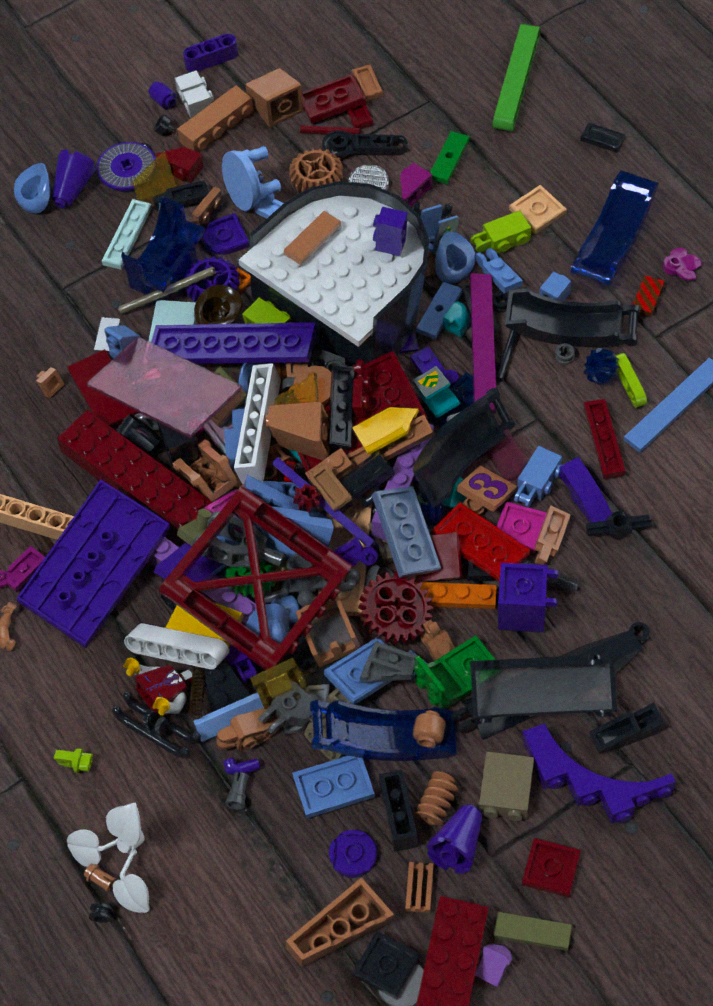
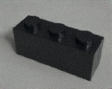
[379,770,418,851]

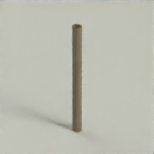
[118,266,216,314]

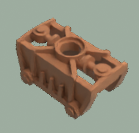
[172,439,238,502]

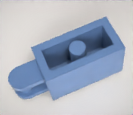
[514,446,562,507]

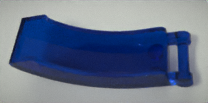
[570,170,659,286]
[310,700,457,761]

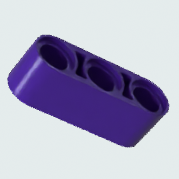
[183,34,238,72]

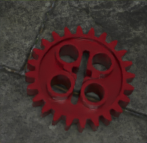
[358,571,433,644]

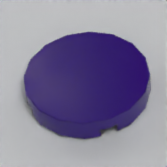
[329,829,377,878]

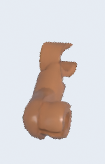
[0,602,17,651]

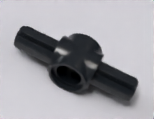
[586,511,652,540]

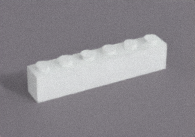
[234,363,281,484]

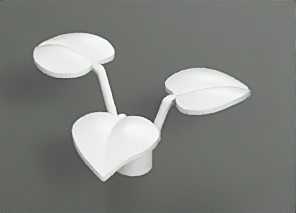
[67,803,150,913]

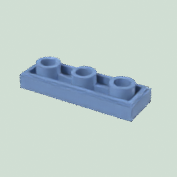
[416,282,462,340]

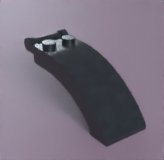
[505,288,640,347]
[413,388,515,508]

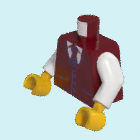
[123,657,192,719]

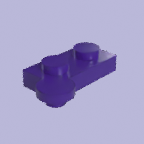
[410,346,458,386]
[333,537,377,567]

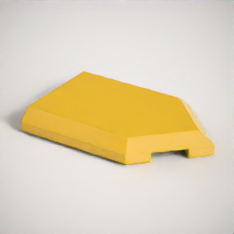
[352,407,419,455]

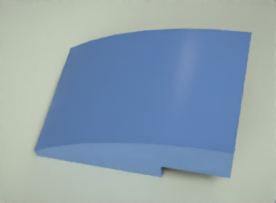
[258,506,334,559]

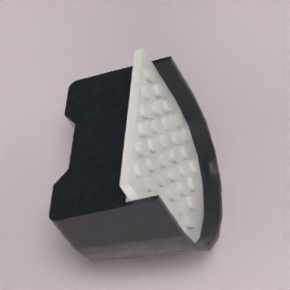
[239,181,429,366]

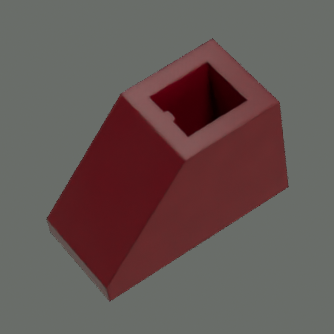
[155,147,204,183]

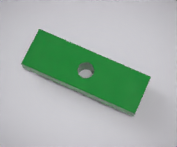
[430,131,470,185]

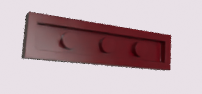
[584,399,625,479]

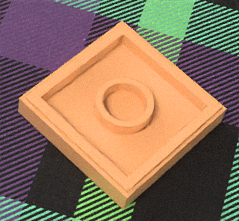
[509,185,567,234]

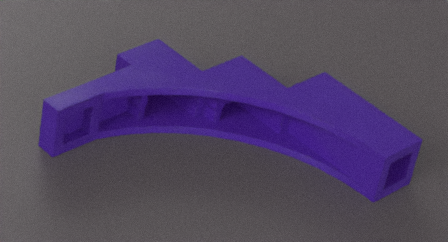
[522,723,676,824]

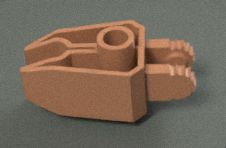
[216,709,278,751]

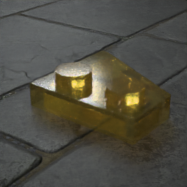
[132,152,176,201]
[275,372,319,405]

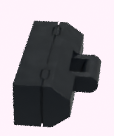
[339,450,395,513]

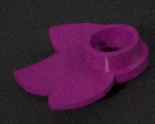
[663,248,702,280]

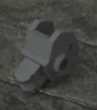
[258,680,313,734]

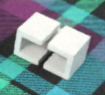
[175,70,214,118]

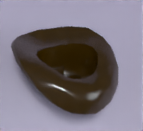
[194,284,243,324]

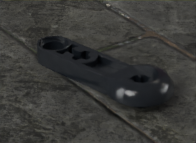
[322,130,408,159]

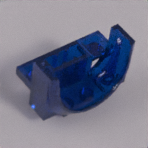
[121,197,205,295]

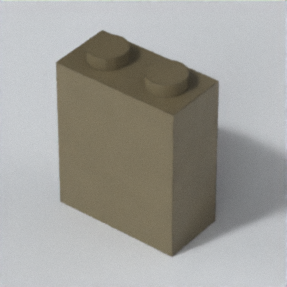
[479,751,534,821]

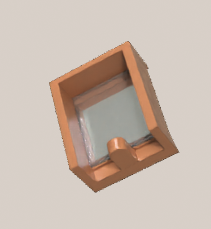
[296,596,360,668]

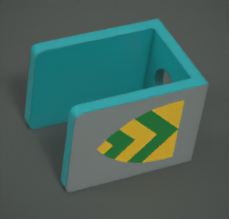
[413,366,460,418]

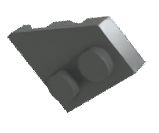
[360,642,418,683]

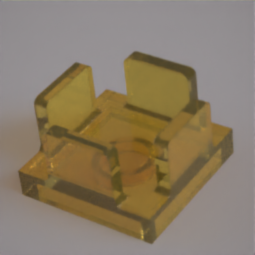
[250,658,310,709]

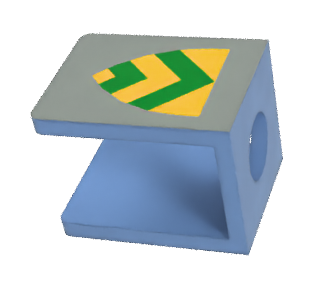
[420,205,459,254]

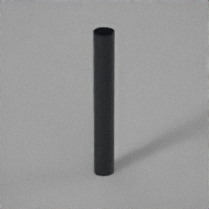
[496,330,518,382]

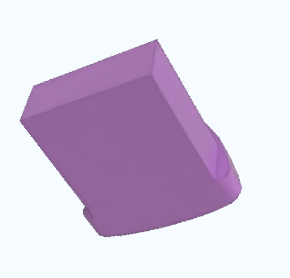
[475,945,512,987]

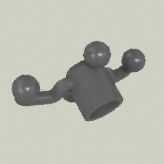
[264,553,360,607]

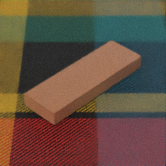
[284,211,341,265]

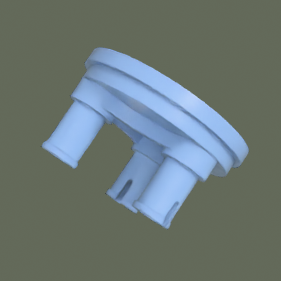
[222,146,281,211]

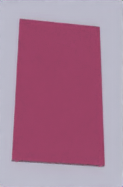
[87,337,242,438]

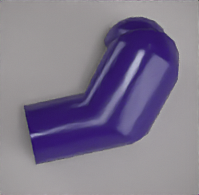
[223,758,260,775]

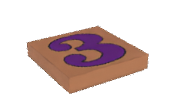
[456,465,517,512]

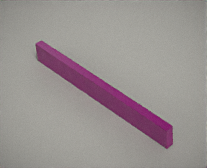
[470,273,497,414]

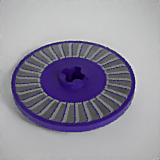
[97,142,157,191]

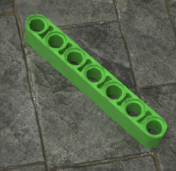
[493,24,541,132]

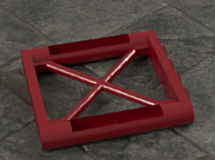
[159,486,353,674]

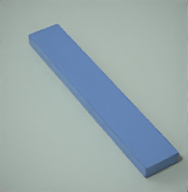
[624,358,713,453]

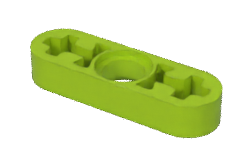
[612,353,647,408]

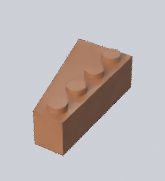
[285,877,394,967]

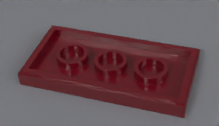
[67,349,140,428]

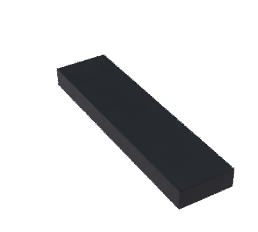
[328,365,354,450]

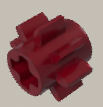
[293,484,322,513]

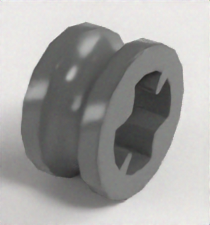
[555,343,575,365]

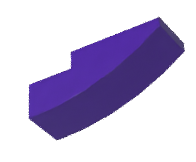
[559,457,612,523]

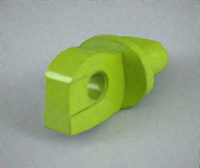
[54,749,93,773]

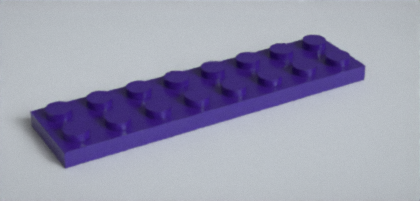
[146,322,317,364]

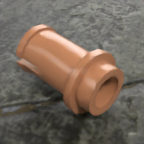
[84,864,116,892]

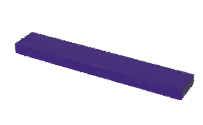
[273,457,379,549]

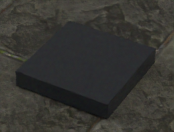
[352,931,420,1000]

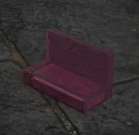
[488,429,527,482]

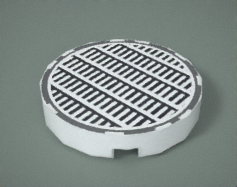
[349,165,389,191]

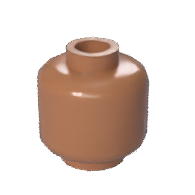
[413,710,446,748]

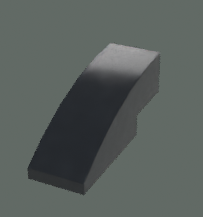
[589,702,668,753]

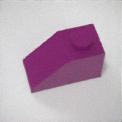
[400,162,432,207]

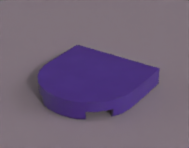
[203,213,250,255]

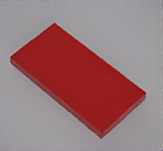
[431,502,530,582]

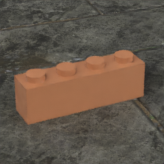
[177,85,253,152]

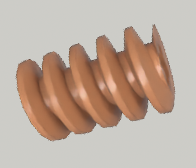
[414,771,458,826]

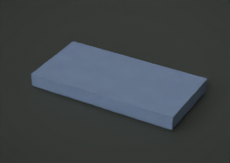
[372,486,441,578]

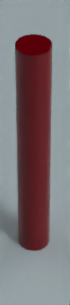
[300,125,360,134]

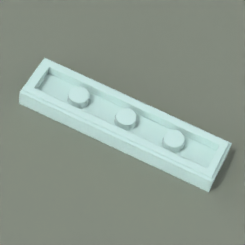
[102,199,152,270]

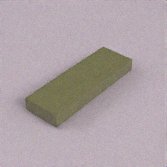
[494,912,572,951]

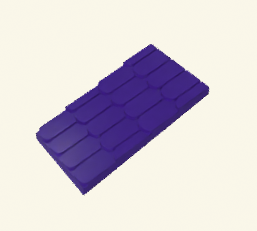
[17,479,170,648]

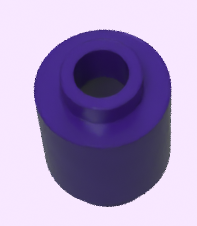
[148,82,177,109]

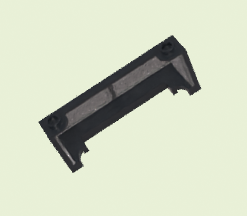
[469,654,617,723]

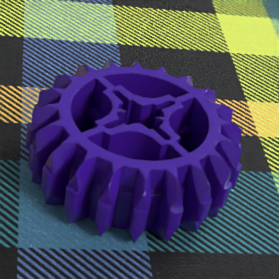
[184,256,240,302]

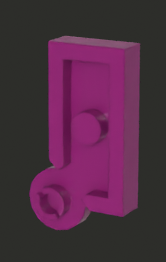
[0,546,45,593]

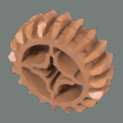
[289,148,343,192]

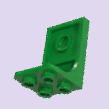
[413,635,503,712]

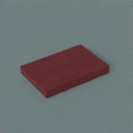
[302,74,366,124]

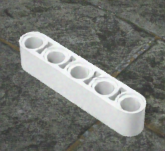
[124,624,229,669]

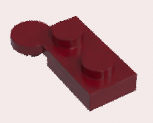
[352,359,370,418]

